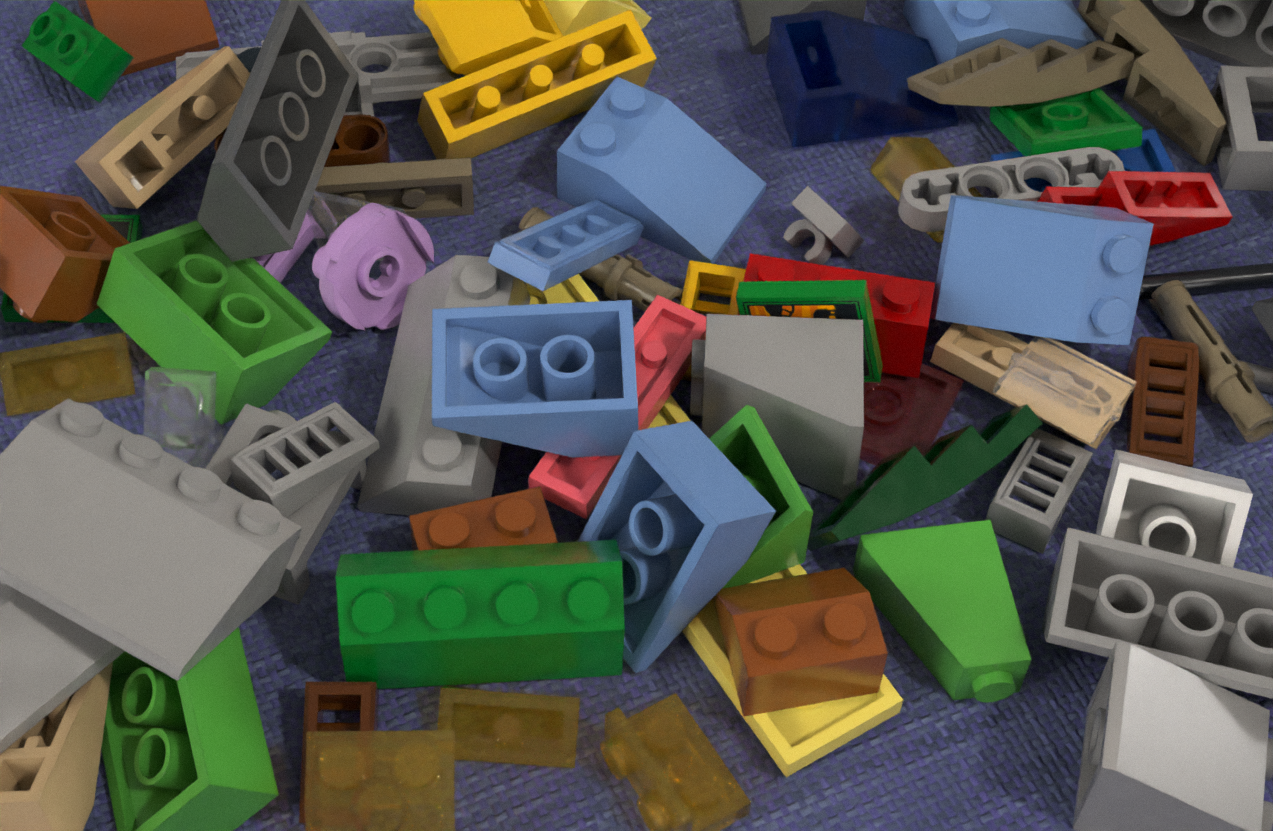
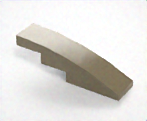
[1078,0,1226,166]
[907,38,1134,107]

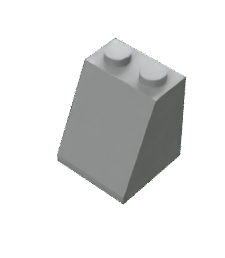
[690,314,864,500]
[1073,640,1273,831]

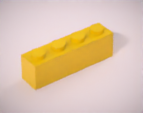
[417,9,657,159]

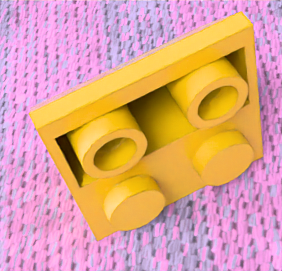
[413,0,563,75]

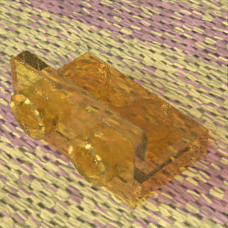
[600,693,751,831]

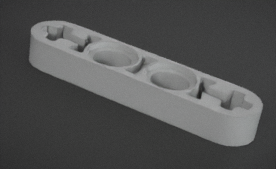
[898,147,1125,232]

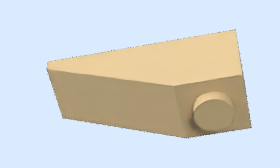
[74,46,250,209]
[0,661,113,831]

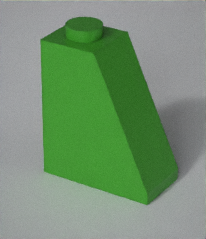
[853,519,1031,702]

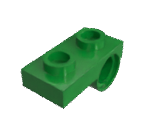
[21,0,134,104]

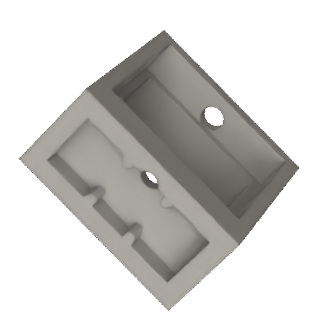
[1211,66,1273,191]

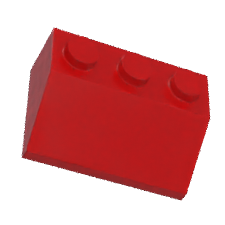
[738,253,935,378]

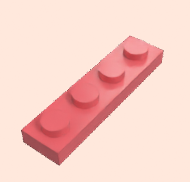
[528,294,707,519]

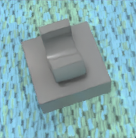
[783,186,864,265]

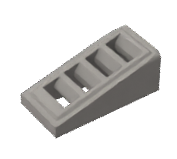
[229,402,379,518]
[985,428,1093,554]

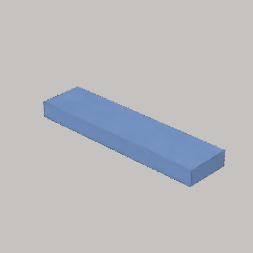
[487,199,644,291]

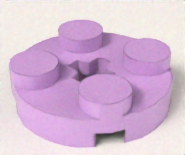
[312,203,434,331]

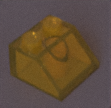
[305,730,457,831]

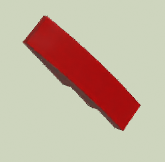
[1037,171,1233,246]

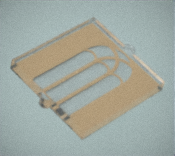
[993,336,1137,444]

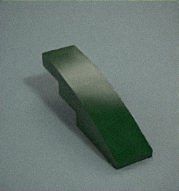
[807,404,1043,551]

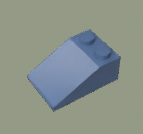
[903,0,1097,66]
[557,76,767,264]
[930,195,1153,345]
[432,300,639,458]
[577,421,776,673]

